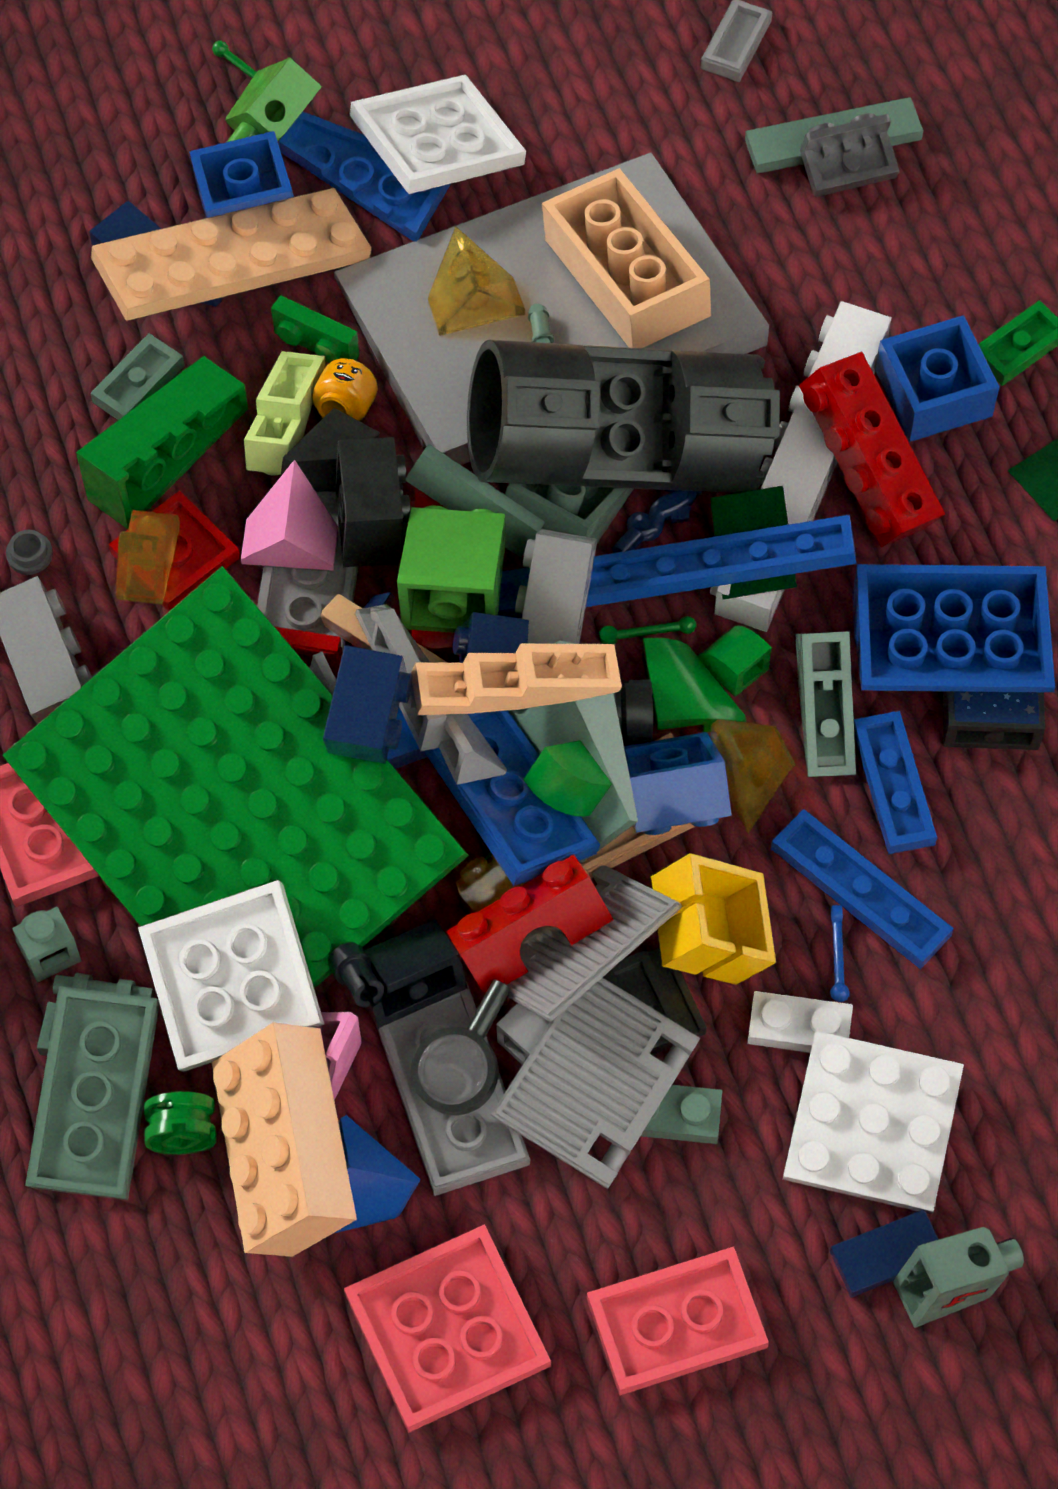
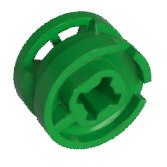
[144,1092,216,1155]

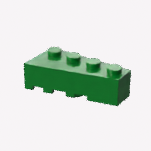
[76,356,248,529]

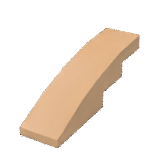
[411,643,622,715]

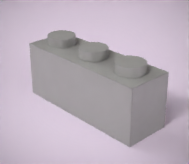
[515,529,598,644]
[0,576,92,724]

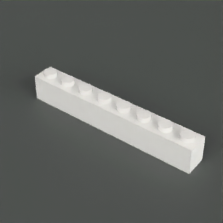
[710,301,892,632]

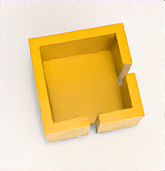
[651,853,776,985]

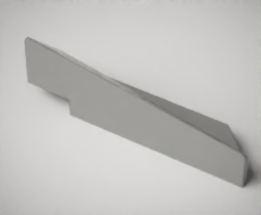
[355,604,507,785]

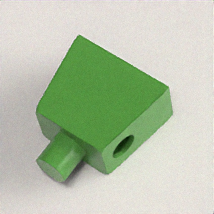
[226,57,322,142]

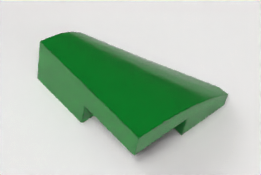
[642,638,746,732]

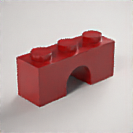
[446,854,614,995]

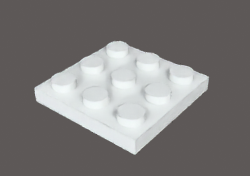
[350,74,526,194]
[138,880,325,1072]
[783,1031,964,1214]

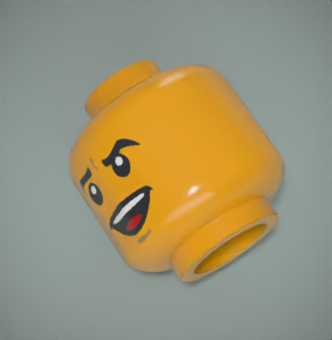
[312,358,378,421]

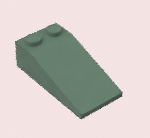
[509,640,638,864]

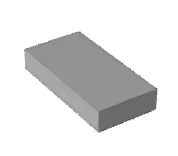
[700,0,772,82]

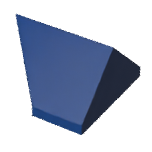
[333,1115,421,1234]

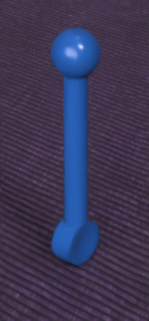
[830,905,850,1002]

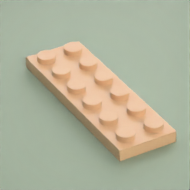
[91,188,372,321]

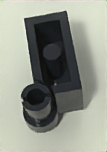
[328,919,468,1029]

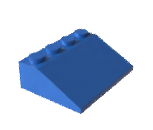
[852,564,1055,692]

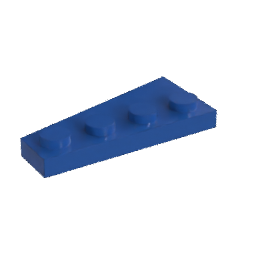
[279,111,451,242]

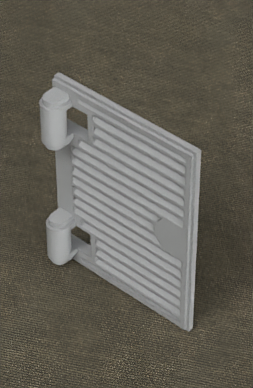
[507,865,682,1022]
[491,977,700,1189]

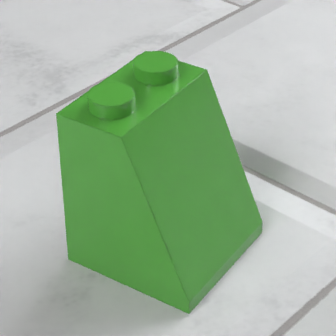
[397,505,506,633]

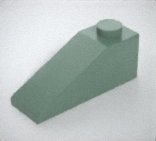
[796,632,856,777]

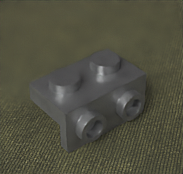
[800,113,899,197]

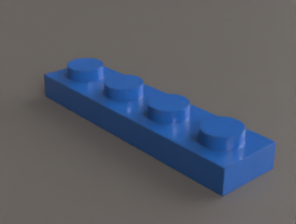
[771,809,954,970]

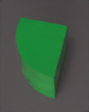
[698,626,772,697]
[523,740,612,817]

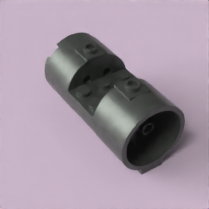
[467,340,780,493]

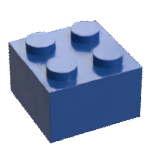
[875,315,999,442]

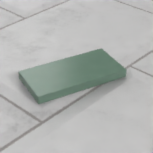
[25,986,160,1200]

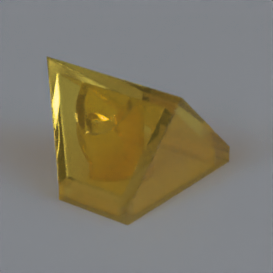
[427,226,525,336]
[710,719,796,834]

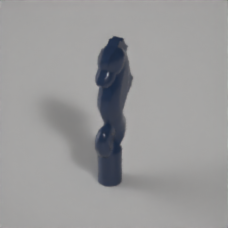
[612,490,702,553]

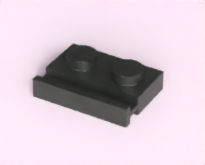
[603,948,707,1055]

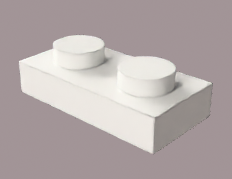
[747,991,853,1053]

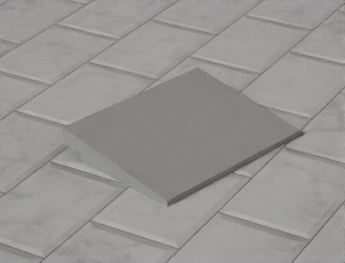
[334,153,769,465]

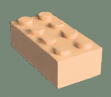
[542,168,711,348]
[212,1022,357,1257]

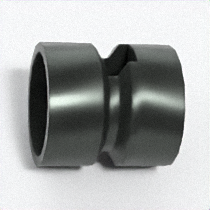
[614,680,653,742]

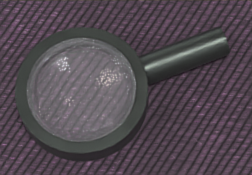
[411,979,511,1115]

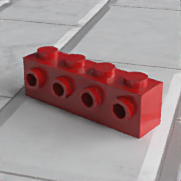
[799,351,945,548]

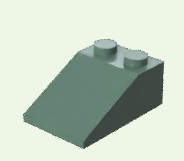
[505,483,634,543]

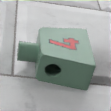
[893,1227,1024,1328]

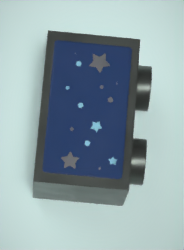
[943,691,1045,750]

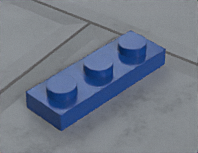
[854,711,937,855]

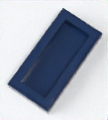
[830,1210,939,1298]

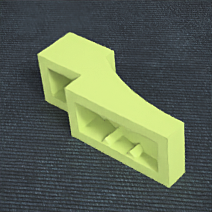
[244,351,326,475]

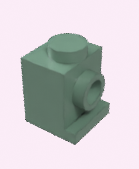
[12,907,81,983]

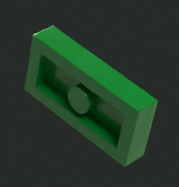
[271,295,359,363]
[979,300,1058,386]

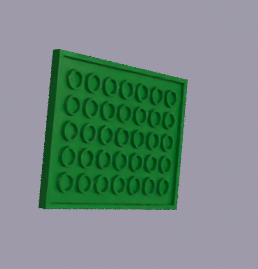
[2,566,469,988]

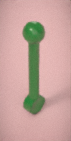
[212,41,257,78]
[600,616,697,645]

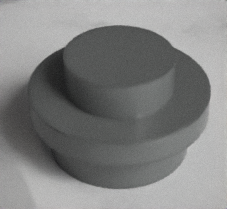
[6,530,53,575]

